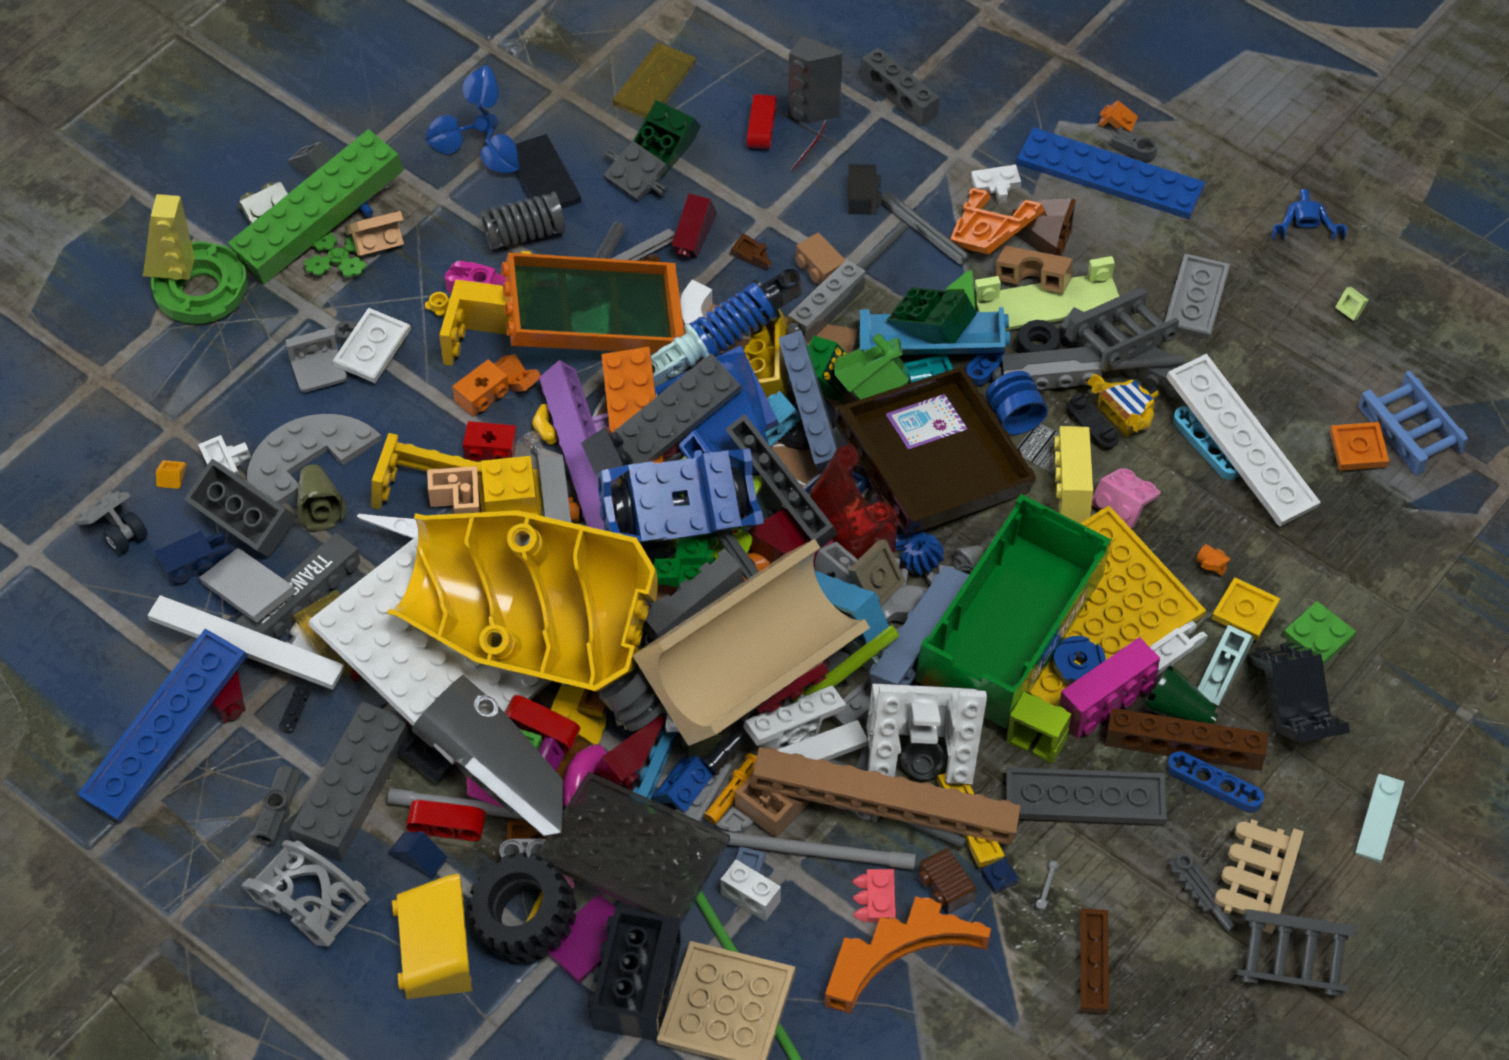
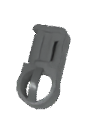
[1111,127,1157,161]

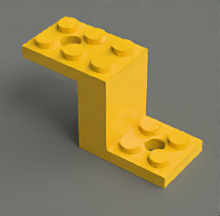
[439,251,537,366]

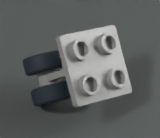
[75,491,148,554]

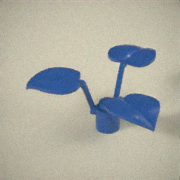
[426,65,520,173]

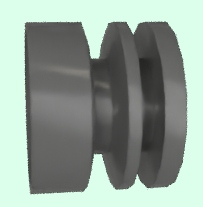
[599,664,665,731]

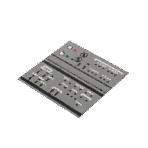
[1017,424,1059,474]

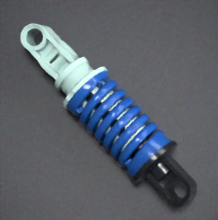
[651,269,803,387]

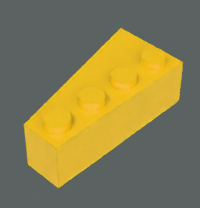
[744,308,787,398]

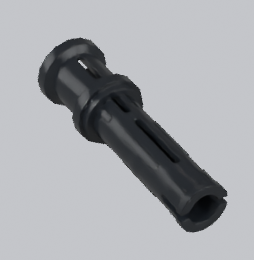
[700,708,765,776]

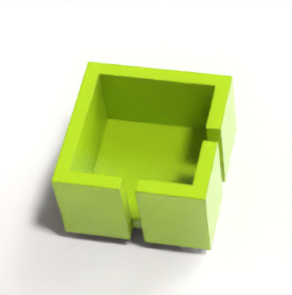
[1006,692,1071,764]

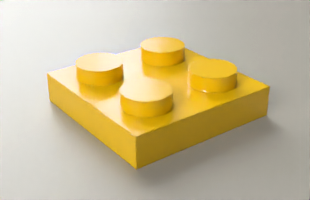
[1212,577,1280,641]

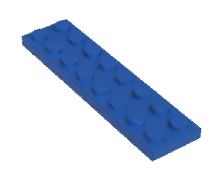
[1017,127,1205,220]
[78,628,248,823]

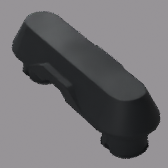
[1068,393,1120,449]

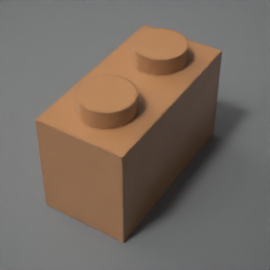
[795,232,846,285]

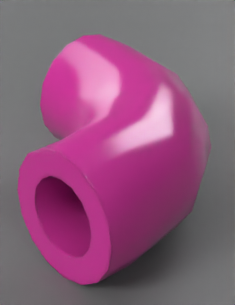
[563,744,607,807]

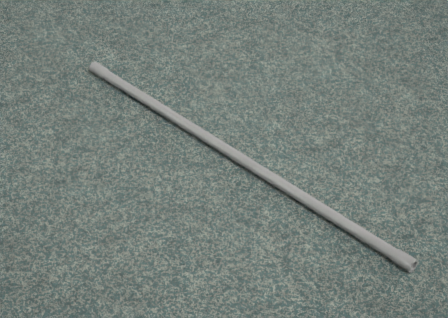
[388,788,916,870]

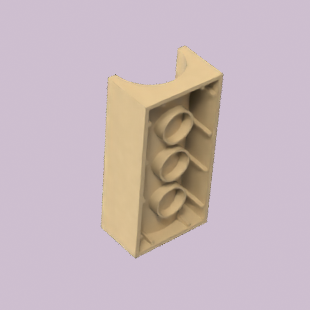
[632,539,870,746]

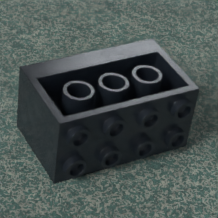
[587,907,682,1041]

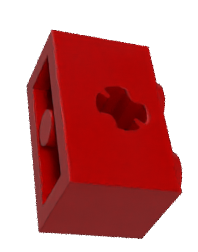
[463,421,517,461]

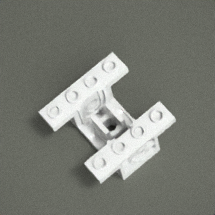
[866,684,987,784]
[740,686,846,750]

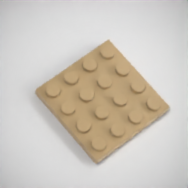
[657,941,796,1060]

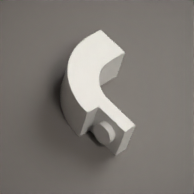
[680,280,732,354]

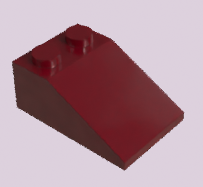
[593,714,666,800]

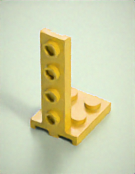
[371,433,482,510]

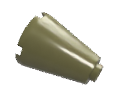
[296,464,347,531]

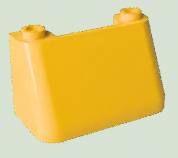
[392,874,472,999]

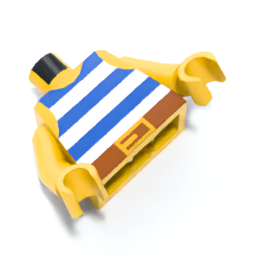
[1087,374,1159,437]

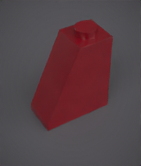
[672,193,717,259]
[747,508,819,567]
[210,669,246,724]

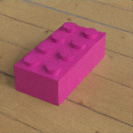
[1059,637,1160,739]

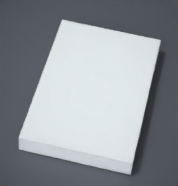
[333,308,411,383]

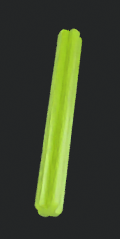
[792,626,900,703]

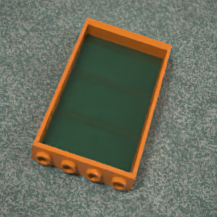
[501,253,685,353]

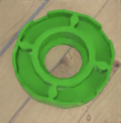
[151,241,248,324]

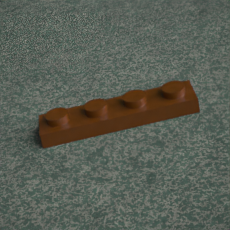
[1080,908,1109,1014]

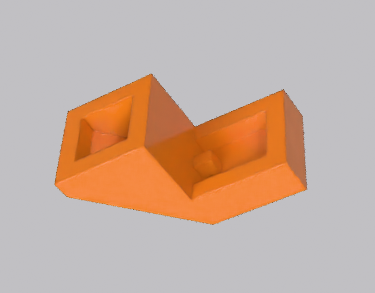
[494,354,541,392]

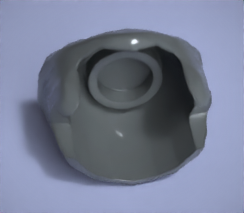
[899,741,948,780]

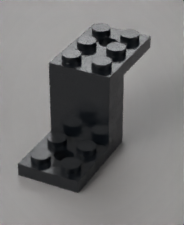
[1248,642,1350,743]

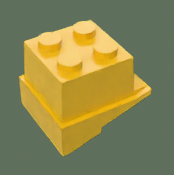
[478,456,542,516]

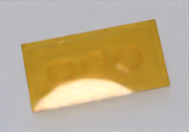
[613,42,696,118]

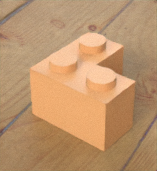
[427,466,481,514]

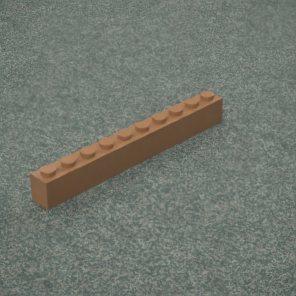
[750,747,1021,845]

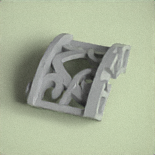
[241,840,370,947]

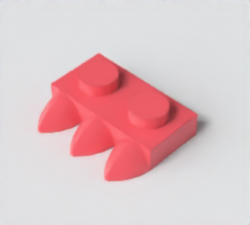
[852,869,896,923]

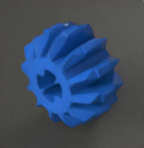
[901,533,944,576]

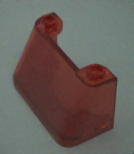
[810,443,898,560]

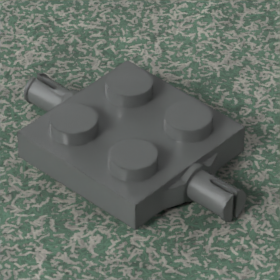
[604,141,668,202]

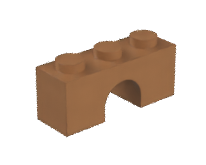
[996,245,1073,294]

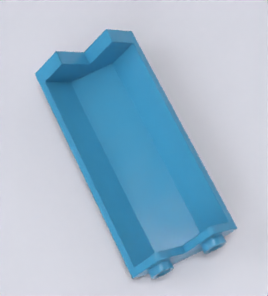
[860,307,1010,355]

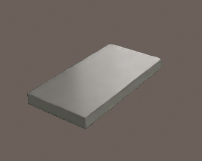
[1164,254,1230,340]
[199,548,296,623]

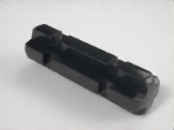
[279,685,310,733]

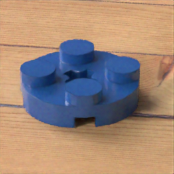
[1053,636,1106,685]

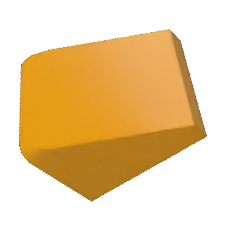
[156,460,187,489]

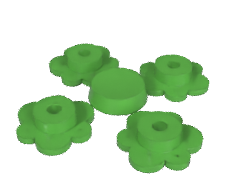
[304,231,366,277]

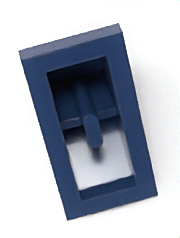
[388,832,448,880]

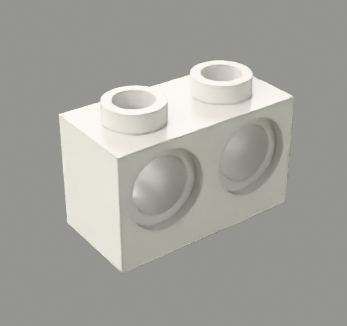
[721,860,781,921]

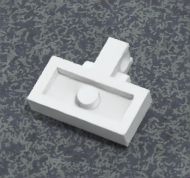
[971,165,1021,204]
[198,435,251,476]

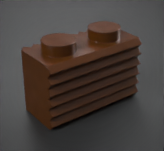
[918,848,976,914]

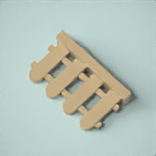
[1215,820,1304,934]

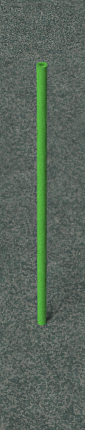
[644,803,802,1060]

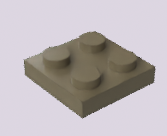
[848,540,905,606]

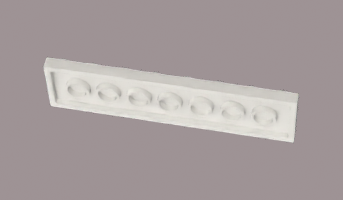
[1166,354,1321,527]

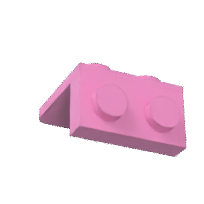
[1092,468,1161,528]

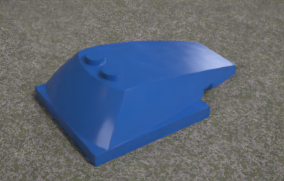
[655,345,779,476]

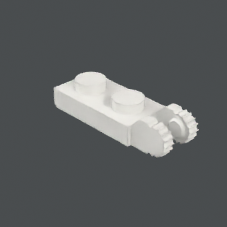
[1150,621,1207,675]

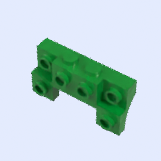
[654,504,716,588]

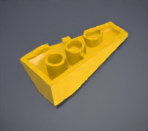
[550,683,606,746]

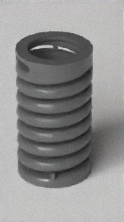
[481,192,565,250]

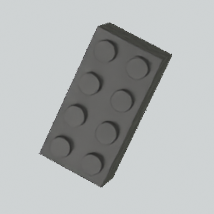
[184,458,297,557]

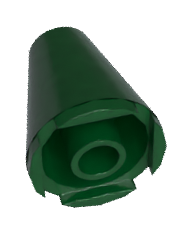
[1143,664,1218,724]

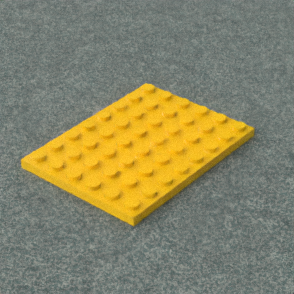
[1029,505,1206,706]

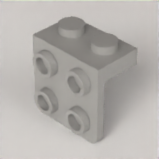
[286,327,347,393]

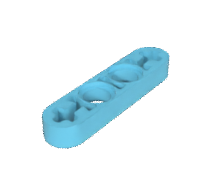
[1173,406,1240,480]

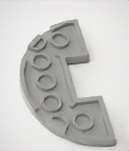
[247,414,382,505]

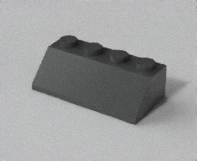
[788,36,843,124]

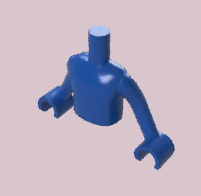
[1271,189,1348,239]

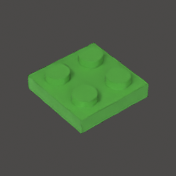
[1283,601,1356,666]

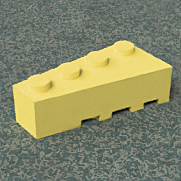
[143,194,195,280]
[1054,426,1093,523]

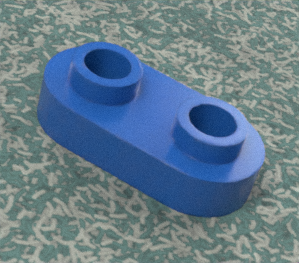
[966,353,1005,385]

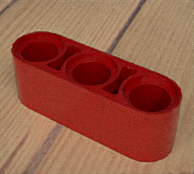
[747,94,777,150]
[504,695,581,753]
[405,800,486,841]

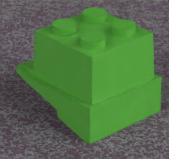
[834,333,909,400]

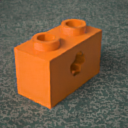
[452,359,509,417]

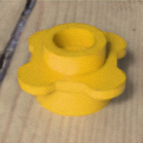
[425,292,450,316]

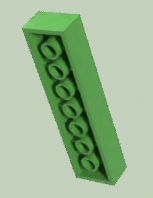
[228,129,404,284]

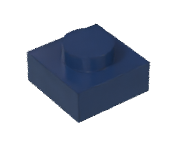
[981,858,1019,894]

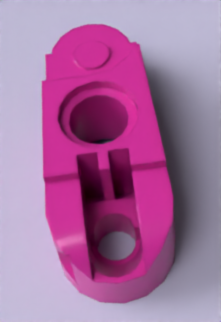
[445,261,505,293]

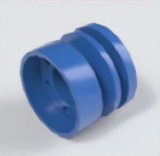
[985,371,1048,435]

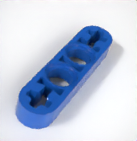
[1167,751,1264,813]

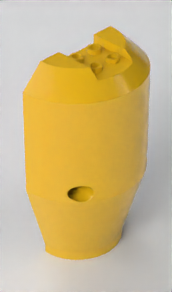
[387,510,658,692]

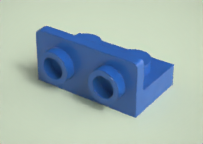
[652,756,713,812]

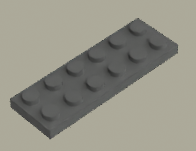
[613,353,743,464]
[1006,767,1167,825]

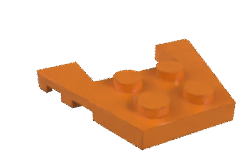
[950,188,1044,255]

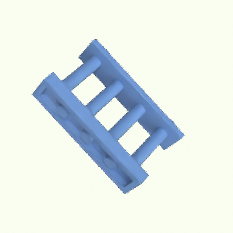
[1358,370,1468,476]

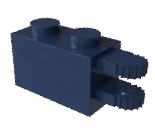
[155,531,233,586]

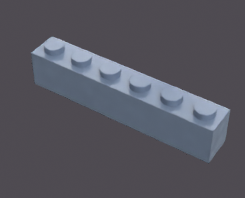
[778,330,844,476]
[869,565,969,687]

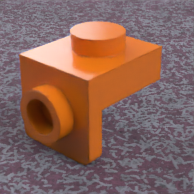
[1098,100,1138,132]

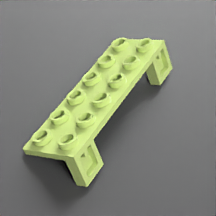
[974,256,1119,331]

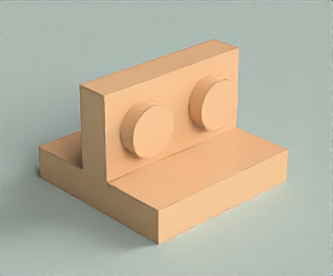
[344,211,404,256]

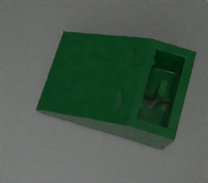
[633,100,701,178]
[887,287,977,344]

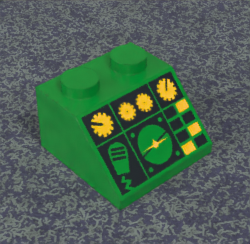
[808,335,847,402]

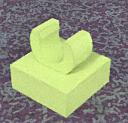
[1335,287,1369,321]

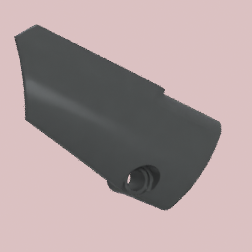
[412,675,563,836]

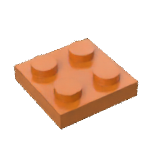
[1330,422,1389,471]

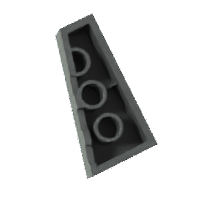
[643,548,744,641]

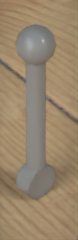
[1036,860,1059,911]

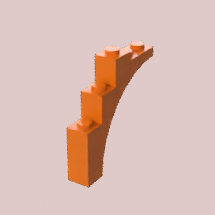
[825,897,991,1014]

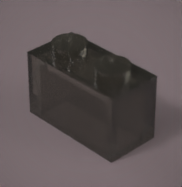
[848,164,881,215]

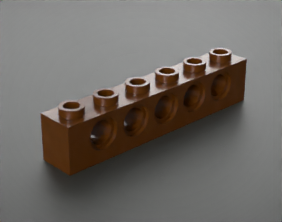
[1105,708,1268,771]

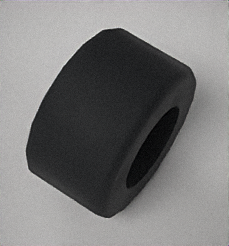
[1017,320,1061,353]

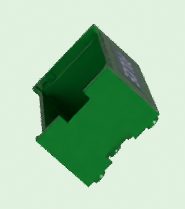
[916,494,1112,729]

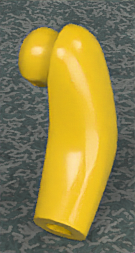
[532,404,558,445]

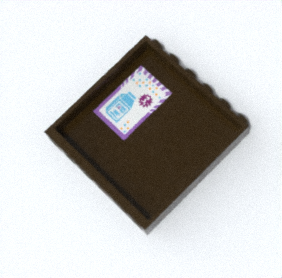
[833,366,1036,536]

